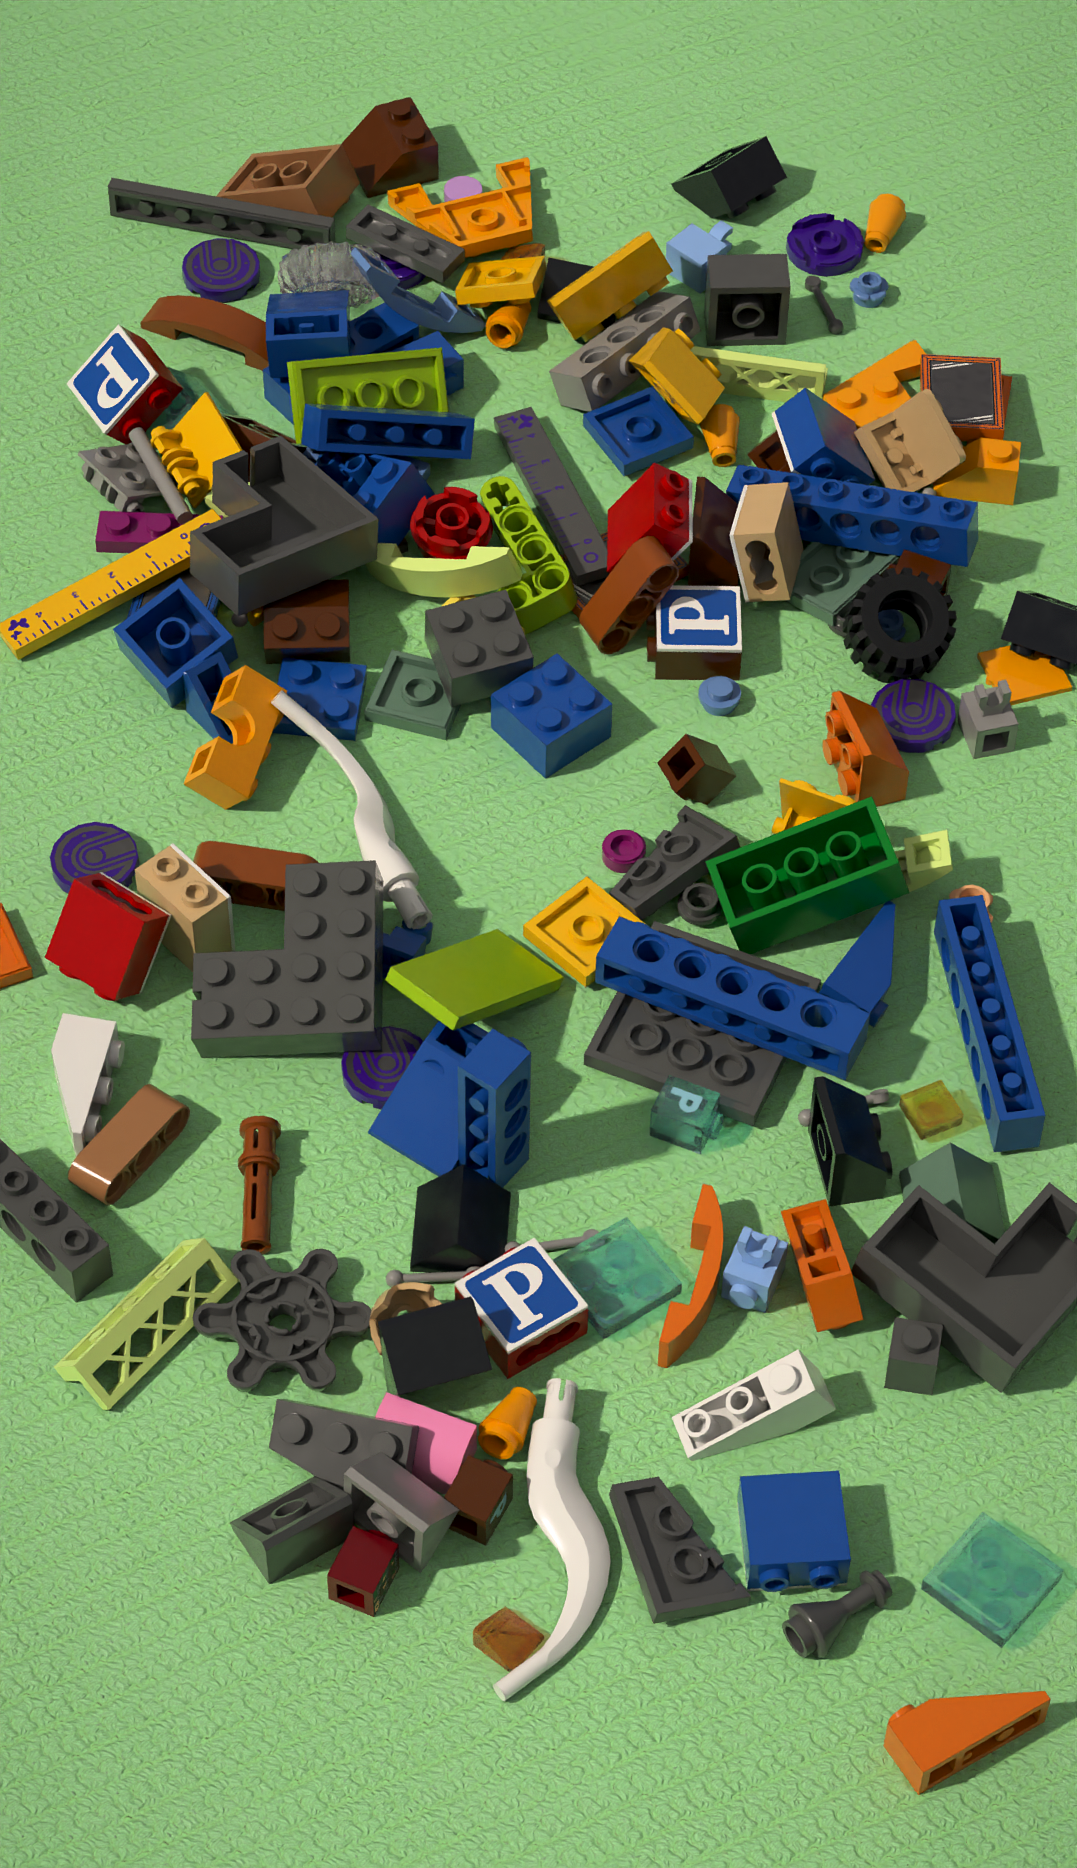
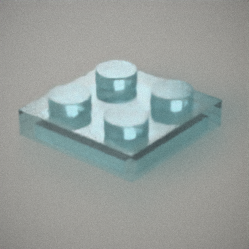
[553,1217,682,1339]
[921,1512,1063,1648]

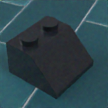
[671,136,787,219]
[1001,590,1077,671]
[808,1076,892,1207]

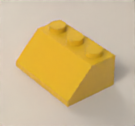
[547,231,673,342]

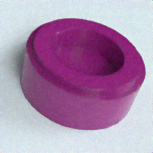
[602,829,646,873]

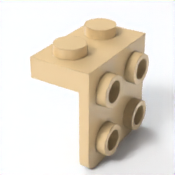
[854,389,966,492]

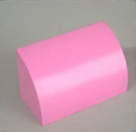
[375,1392,477,1495]

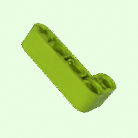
[480,476,578,634]

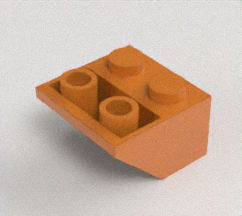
[822,691,909,807]

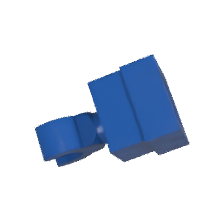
[383,920,433,979]

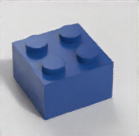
[113,578,238,709]
[491,654,612,779]

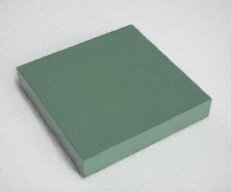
[365,649,461,740]

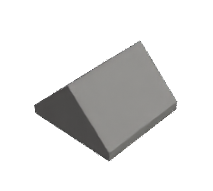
[344,1451,459,1573]

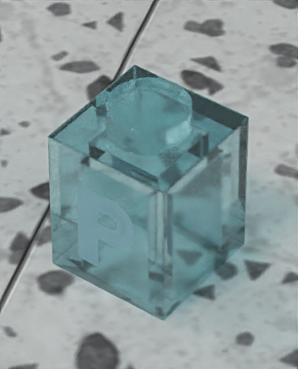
[650,1075,724,1155]

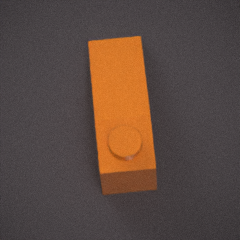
[781,1199,864,1332]
[883,1691,1051,1795]

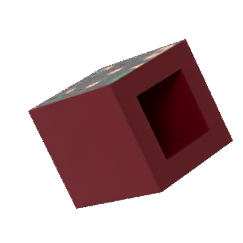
[327,1526,400,1617]

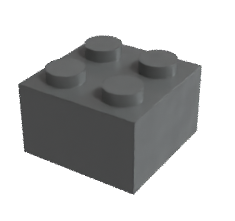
[704,254,790,346]
[425,590,534,707]

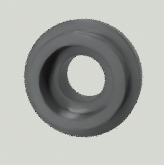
[678,883,722,925]

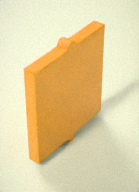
[977,645,1072,705]

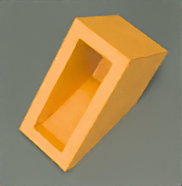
[933,438,1021,505]

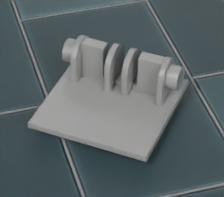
[78,443,178,512]

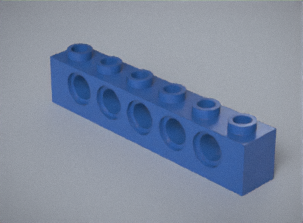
[726,465,978,567]
[934,895,1046,1152]
[595,916,870,1080]

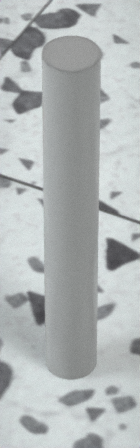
[129,427,193,524]

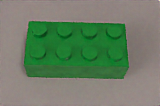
[705,796,910,955]

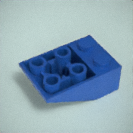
[266,290,351,378]
[315,451,435,546]
[368,1021,488,1177]

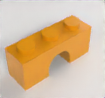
[184,665,287,810]

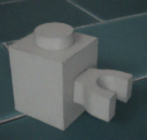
[957,680,1019,759]

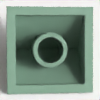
[899,1142,1005,1244]

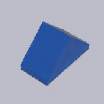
[183,652,233,744]

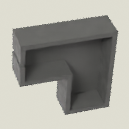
[190,436,379,616]
[191,860,384,1058]
[851,1182,1077,1393]

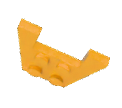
[387,157,533,258]
[823,340,975,445]

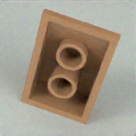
[216,144,360,217]

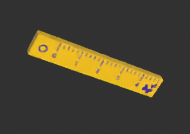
[0,509,221,660]

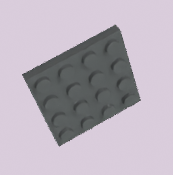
[584,921,821,1126]

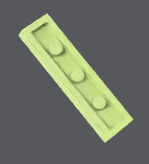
[691,346,828,402]
[54,1238,238,1410]

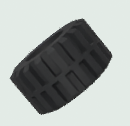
[842,567,957,683]

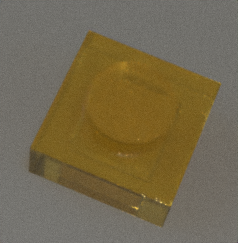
[899,1080,963,1140]

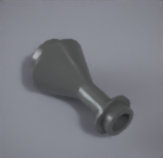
[782,1570,892,1658]

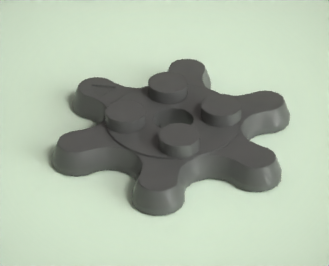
[193,1249,372,1392]

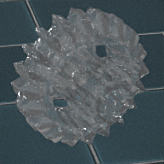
[278,241,381,308]

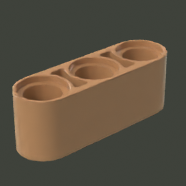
[68,1084,190,1206]

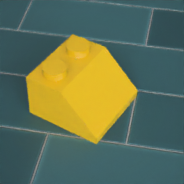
[629,327,725,425]

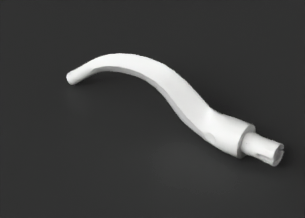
[271,690,433,929]
[493,1378,611,1701]

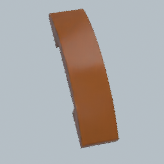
[140,295,269,371]

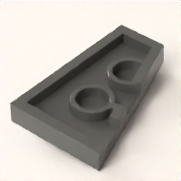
[609,805,740,920]
[269,1399,419,1491]
[609,1476,751,1624]

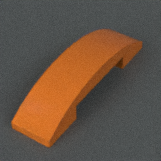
[658,1184,723,1368]

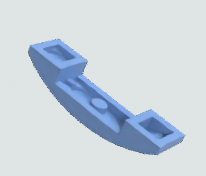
[351,247,486,333]

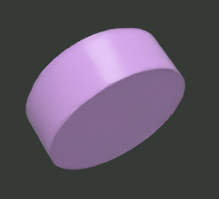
[444,176,482,202]

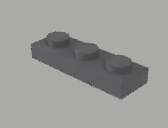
[346,204,465,283]

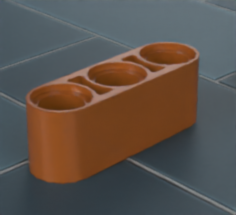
[579,536,680,654]
[193,841,319,911]

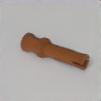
[238,1116,281,1255]

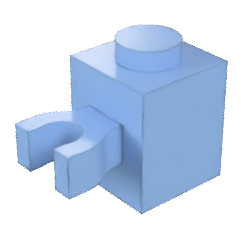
[666,220,733,294]
[721,1226,788,1313]

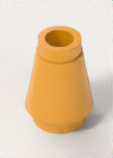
[864,194,906,253]
[486,302,531,348]
[700,404,740,467]
[478,1387,537,1459]

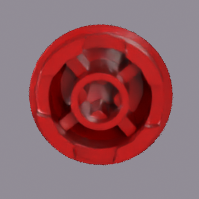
[410,487,493,559]

